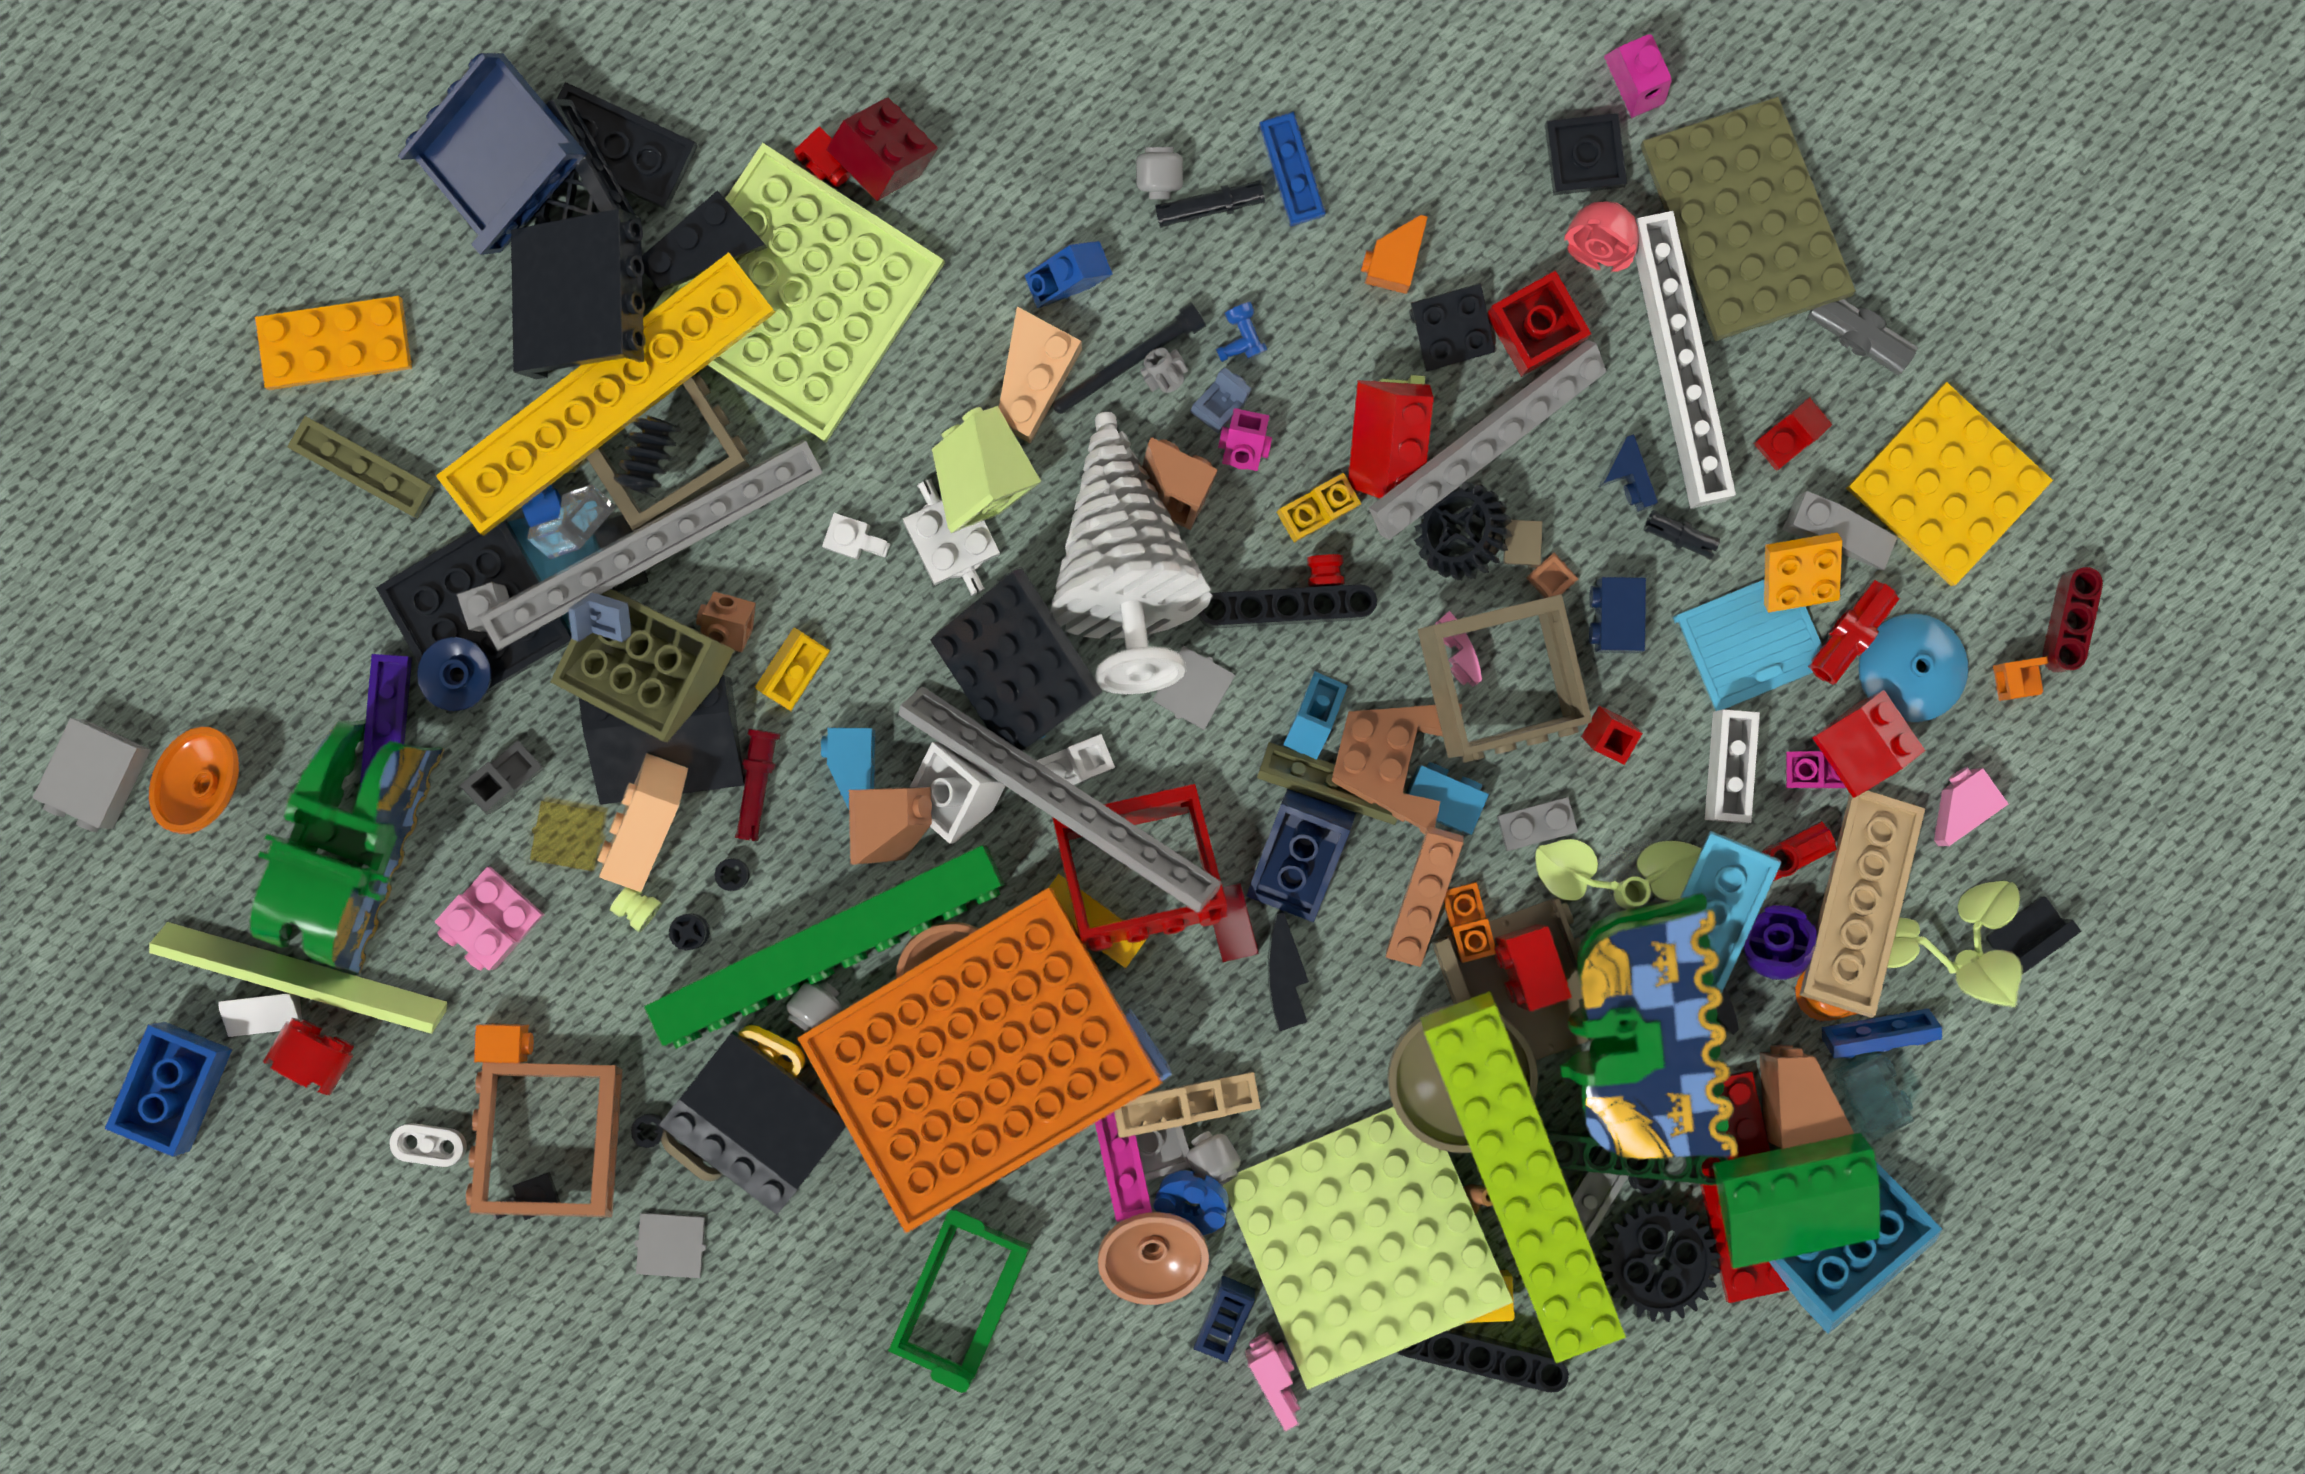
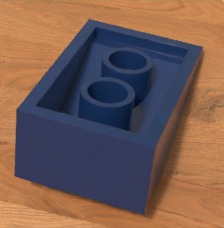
[1246,789,1356,923]

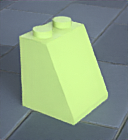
[932,406,1041,533]

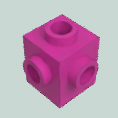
[1218,408,1272,471]

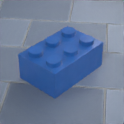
[104,1022,233,1157]

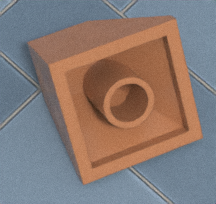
[849,787,932,864]

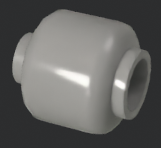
[1136,147,1183,199]
[787,980,842,1033]
[1187,1131,1241,1186]

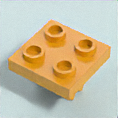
[1764,532,1842,613]

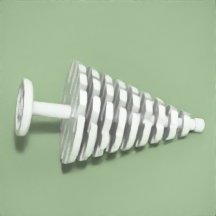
[1050,412,1212,694]

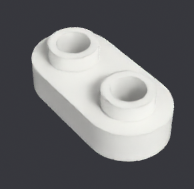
[390,1123,467,1167]

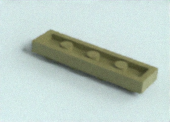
[287,416,435,519]
[1257,742,1406,825]

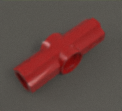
[1808,580,1900,685]
[1761,821,1837,882]

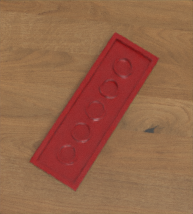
[1700,1071,1789,1303]

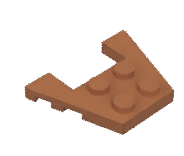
[1332,704,1462,834]

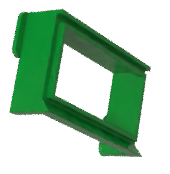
[888,1209,1032,1393]

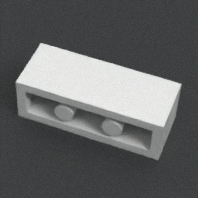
[1705,709,1760,823]

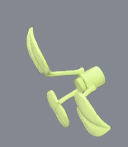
[1535,839,1702,910]
[1887,881,2022,1007]

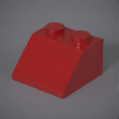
[1812,690,1926,798]

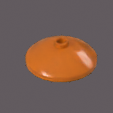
[149,727,239,834]

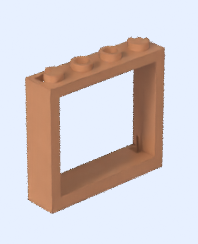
[466,1062,623,1217]

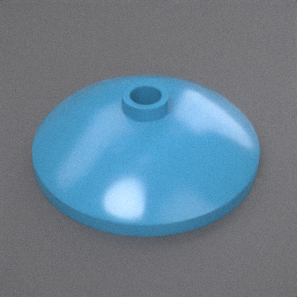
[1858,614,1968,722]

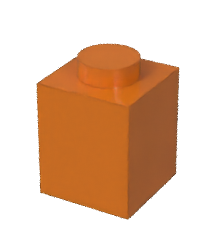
[474,1023,534,1063]

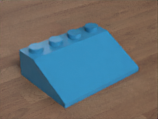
[1769,1162,1942,1334]

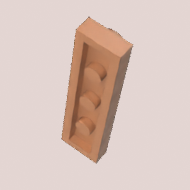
[1386,826,1464,967]

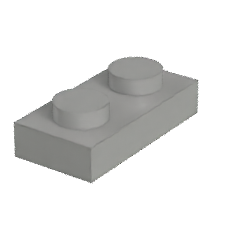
[1497,797,1578,851]

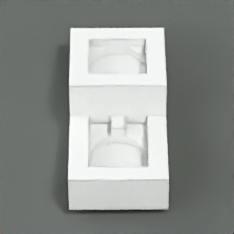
[1037,734,1115,785]

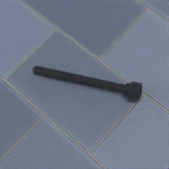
[1053,302,1206,414]

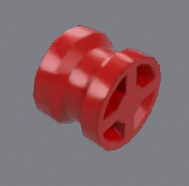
[1307,554,1345,587]

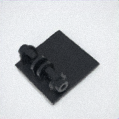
[1409,283,1495,372]

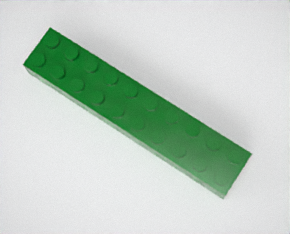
[644,845,1005,1049]

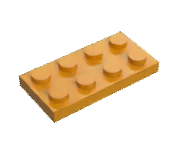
[255,296,412,390]

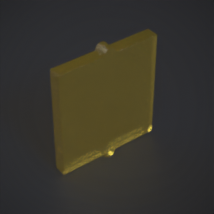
[530,801,605,871]

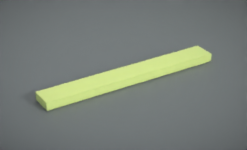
[149,922,447,1034]

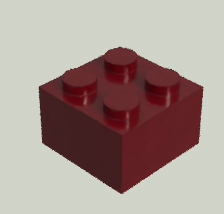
[826,97,938,201]

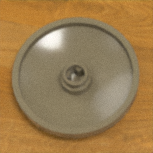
[1387,1004,1538,1153]

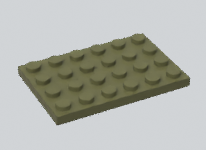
[1640,97,1856,341]

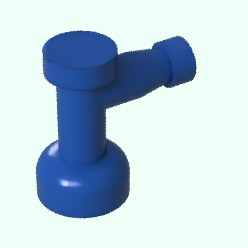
[1216,302,1267,362]

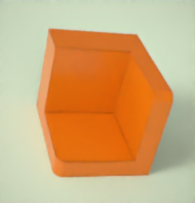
[1993,657,2048,701]

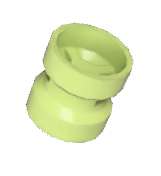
[610,887,662,932]

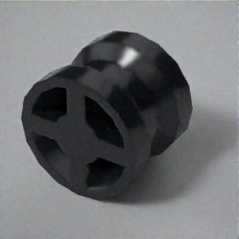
[669,913,710,951]

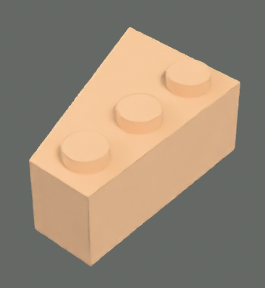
[999,307,1082,443]
[597,753,688,892]

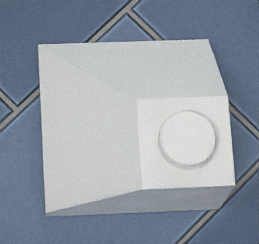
[910,742,1005,844]

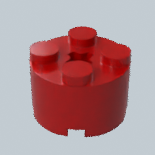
[263,1018,354,1096]

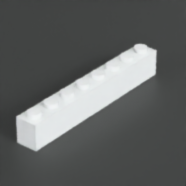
[1635,211,1736,508]

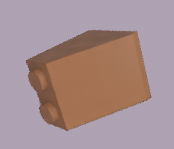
[1760,1045,1854,1149]

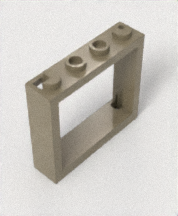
[586,374,750,531]
[1417,594,1592,763]

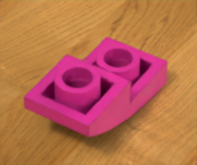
[1786,751,1846,788]

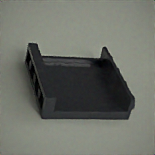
[511,209,646,380]

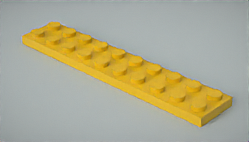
[436,252,775,535]

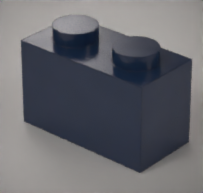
[1589,577,1646,653]

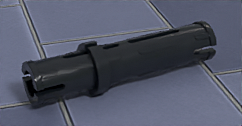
[1155,180,1265,228]

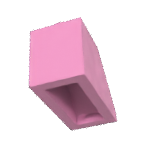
[1934,767,2008,846]

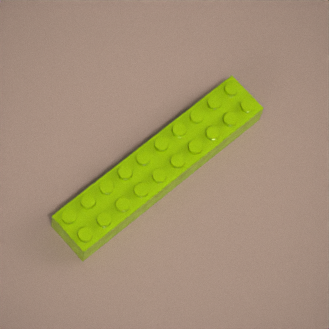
[1420,992,1626,1363]

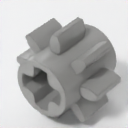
[1140,348,1188,393]

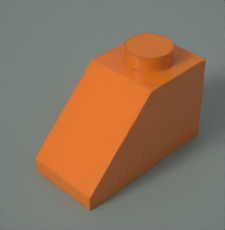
[1361,215,1428,294]

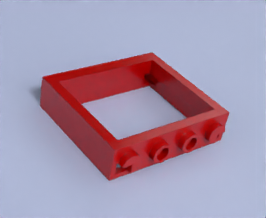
[1052,784,1227,951]

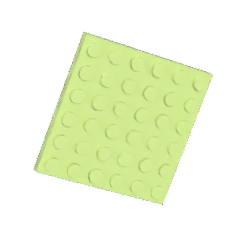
[650,143,945,443]
[1223,1107,1513,1390]

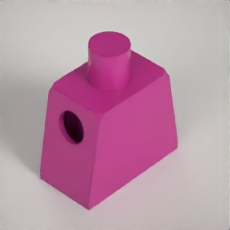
[1604,33,1672,118]

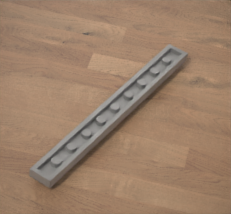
[478,440,823,650]
[898,686,1221,913]

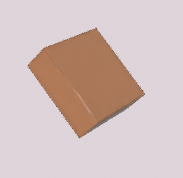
[1526,553,1578,598]

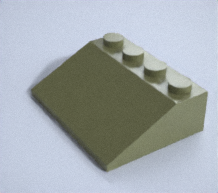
[550,589,734,742]

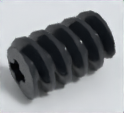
[613,415,682,498]

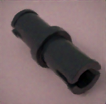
[1643,510,1720,560]

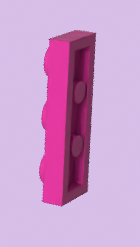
[1095,1112,1152,1222]

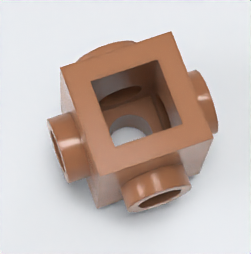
[696,592,756,652]

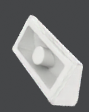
[218,993,302,1037]

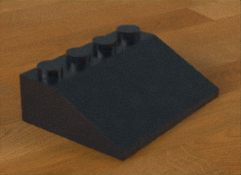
[579,675,745,805]
[659,1030,846,1215]

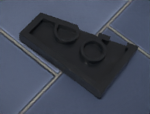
[642,190,767,292]

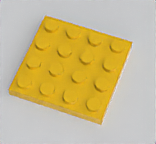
[1846,382,2053,586]

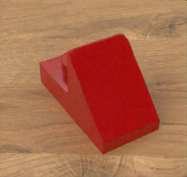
[1753,397,1833,471]

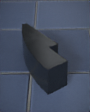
[1268,912,1309,1032]

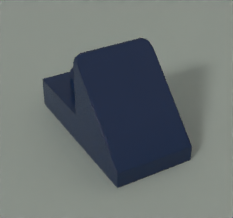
[1599,434,1658,512]

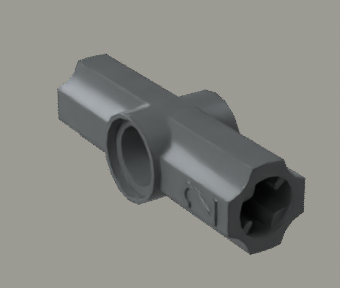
[1807,299,1918,375]

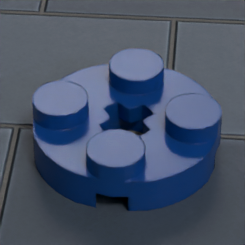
[1154,1171,1229,1235]

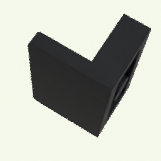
[1986,896,2082,974]

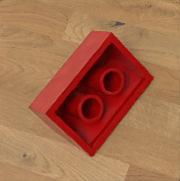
[1348,380,1434,499]

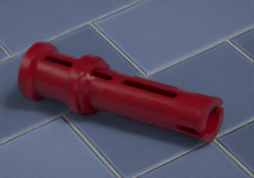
[735,729,781,841]

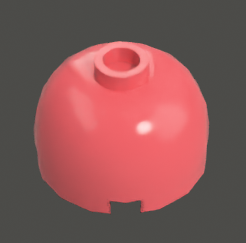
[1565,201,1639,272]

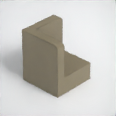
[1503,520,1542,569]

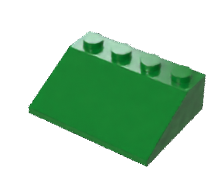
[1713,1133,1880,1269]

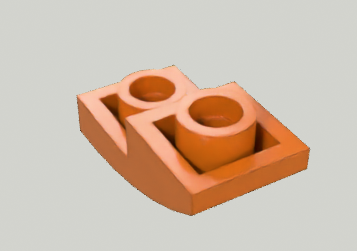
[1443,882,1496,963]

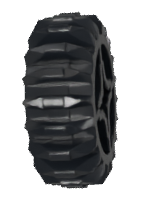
[1414,482,1512,581]

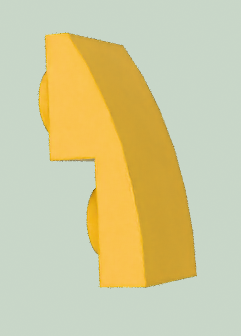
[1276,473,1361,543]

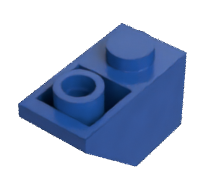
[1024,241,1113,308]

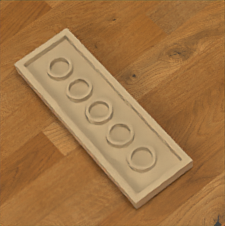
[1800,790,1925,1018]

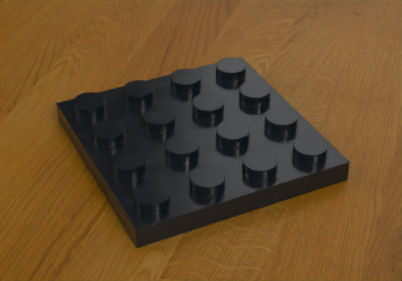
[375,519,572,714]
[930,567,1103,752]

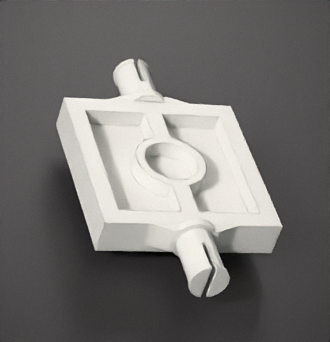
[903,479,1000,596]

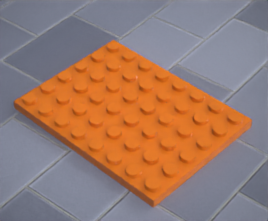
[798,888,1163,1233]

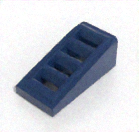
[1193,1276,1255,1362]

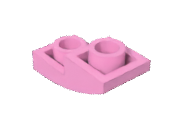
[1435,611,1482,687]

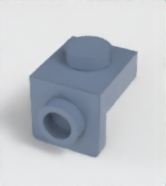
[1190,368,1251,434]
[569,592,631,642]

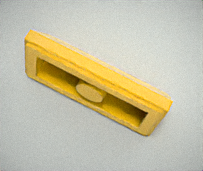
[755,628,830,711]

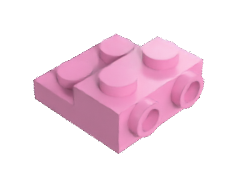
[434,866,545,971]
[1245,1332,1300,1431]

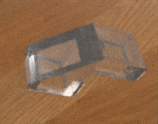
[527,485,614,559]

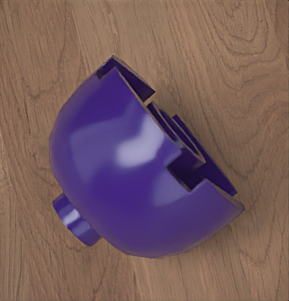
[1742,905,1817,980]

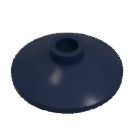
[417,637,491,711]

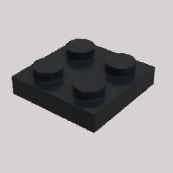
[1545,113,1627,196]

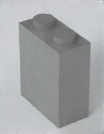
[32,718,150,832]

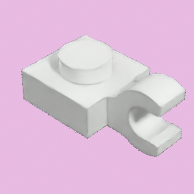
[822,513,890,560]

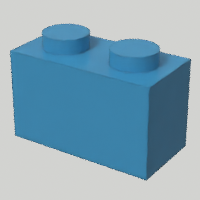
[1406,762,1489,835]

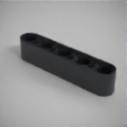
[1198,584,1377,629]
[1397,1328,1569,1393]

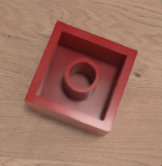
[1487,270,1592,377]
[1494,924,1572,1012]

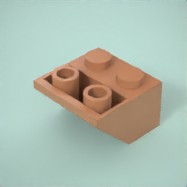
[1142,437,1218,530]

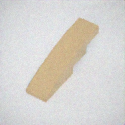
[1114,1072,1261,1138]

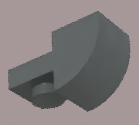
[460,741,543,815]

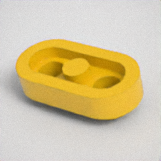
[738,1025,805,1077]

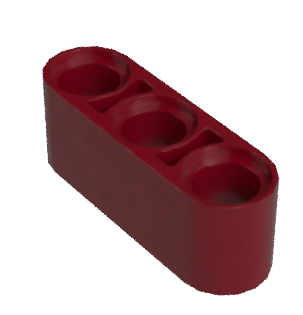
[2042,567,2103,673]

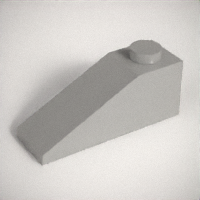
[1782,491,1897,571]

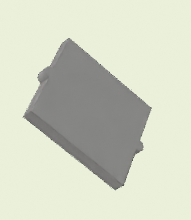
[1152,646,1235,730]
[634,1213,707,1278]

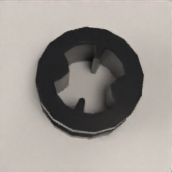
[714,858,750,891]
[631,1113,665,1148]

